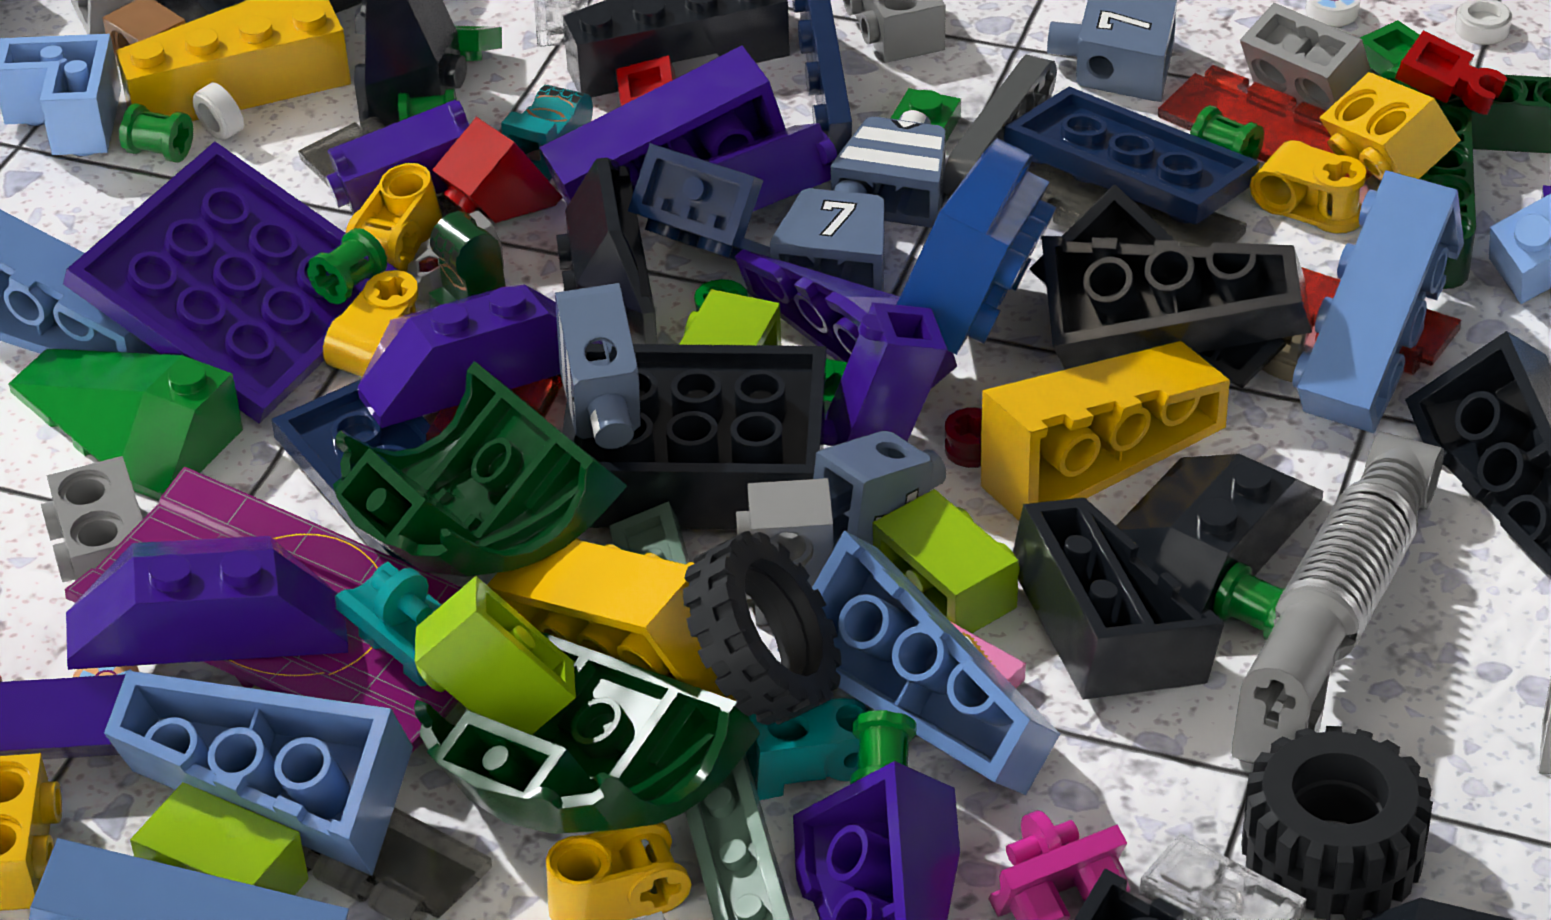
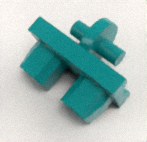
[335,561,441,686]

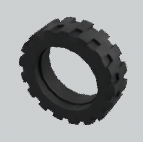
[683,531,842,725]

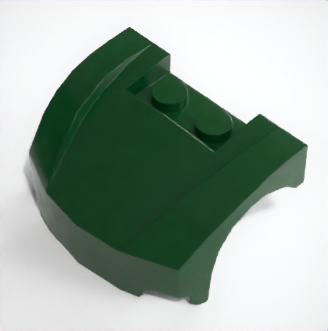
[333,361,627,577]
[414,631,760,834]

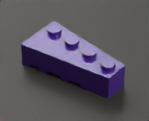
[539,45,786,205]

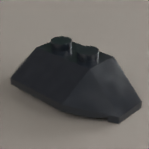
[556,158,658,344]
[1116,454,1324,615]

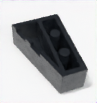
[1013,497,1225,700]

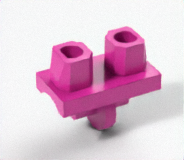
[988,810,1131,920]

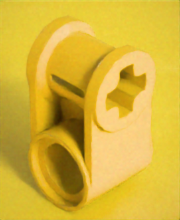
[1250,140,1367,233]
[345,163,442,272]
[323,270,419,377]
[546,822,692,920]

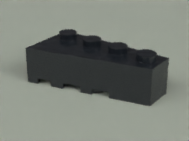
[563,0,790,98]
[1041,236,1312,369]

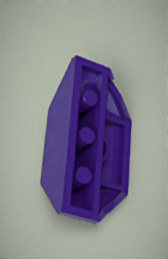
[358,284,603,428]
[66,536,348,670]

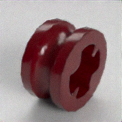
[944,407,982,468]

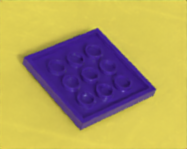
[63,141,399,424]

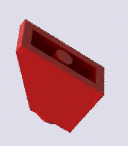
[432,116,563,223]

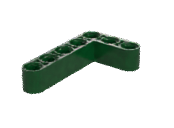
[1418,75,1551,289]

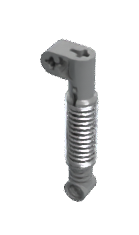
[1231,431,1444,764]

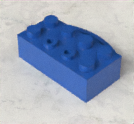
[896,138,1057,355]

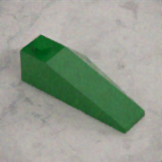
[8,348,243,501]

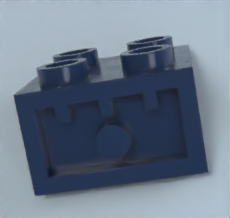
[628,143,770,261]

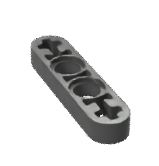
[942,54,1057,196]

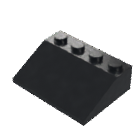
[562,344,826,530]

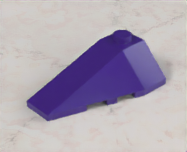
[735,249,957,389]
[793,761,960,920]

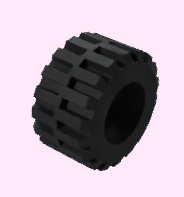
[1241,726,1433,920]

